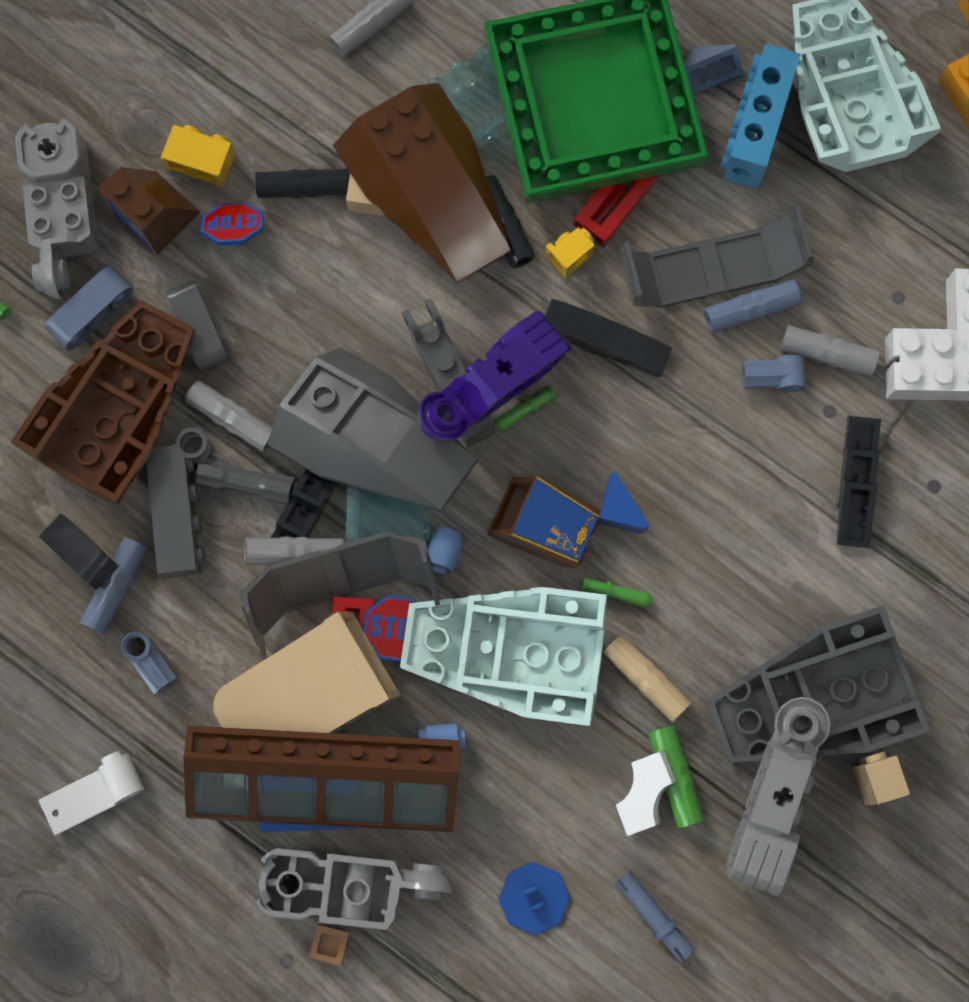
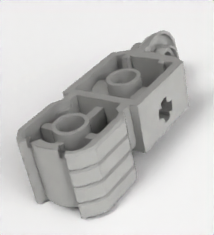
[15,118,99,300]
[726,697,831,896]
[255,848,453,930]

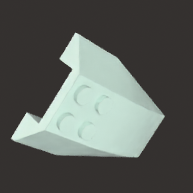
[792,0,941,172]
[400,587,607,726]

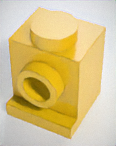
[545,227,595,278]

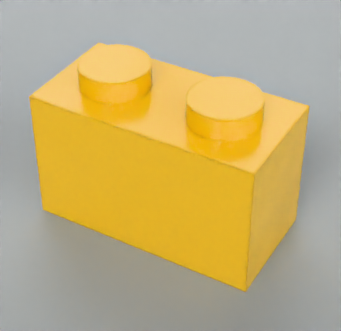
[160,124,236,187]

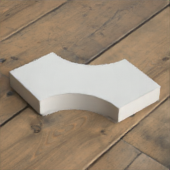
[616,750,676,836]

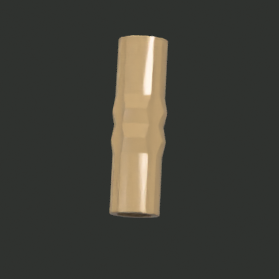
[603,634,691,722]

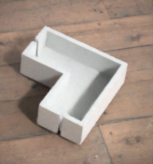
[885,268,969,401]

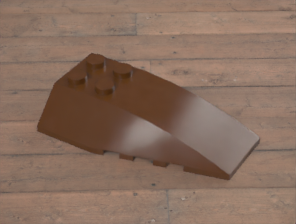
[333,83,511,284]
[11,300,195,504]

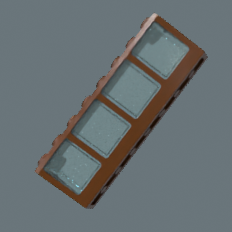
[183,726,460,832]

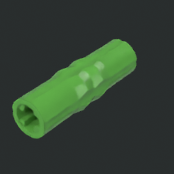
[648,725,704,828]

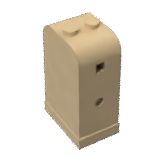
[213,611,401,733]

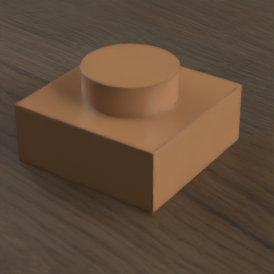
[309,924,350,966]

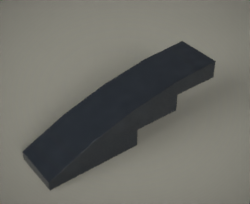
[545,298,672,377]
[836,415,881,548]
[270,469,338,538]

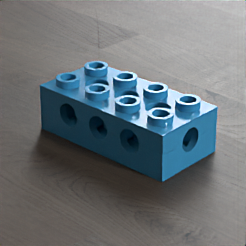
[720,44,801,190]

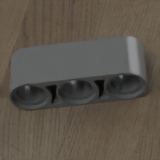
[166,280,230,372]

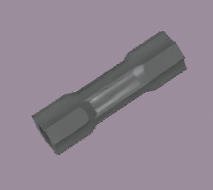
[196,457,296,505]

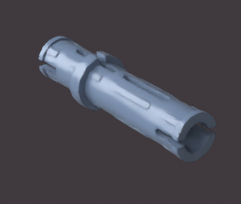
[614,870,696,963]

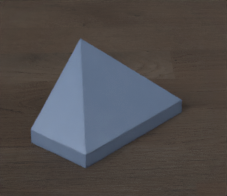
[684,44,743,95]

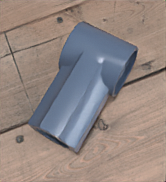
[742,355,806,392]
[121,632,178,695]

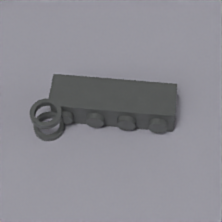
[402,298,495,447]
[146,427,212,579]

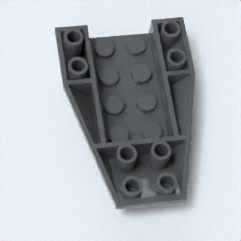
[267,348,478,512]

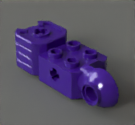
[419,311,571,441]

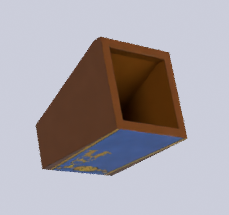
[98,167,200,255]
[487,476,601,568]

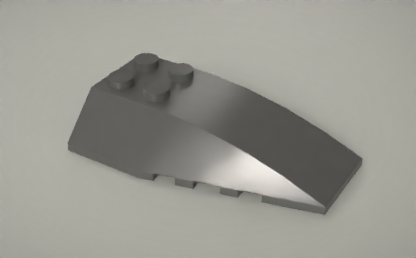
[707,605,931,763]

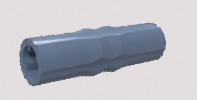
[704,279,802,333]
[79,537,148,635]

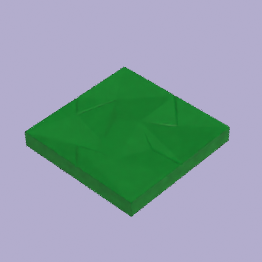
[484,0,709,204]

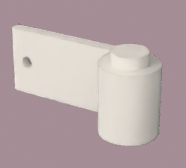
[38,751,145,836]

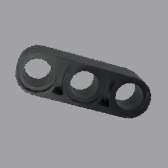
[39,513,119,590]

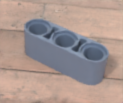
[45,267,133,351]

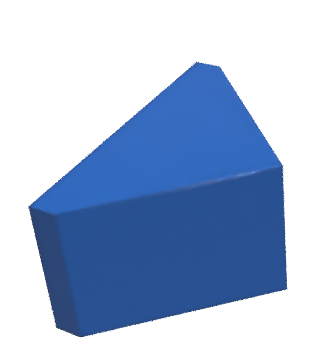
[599,471,649,534]

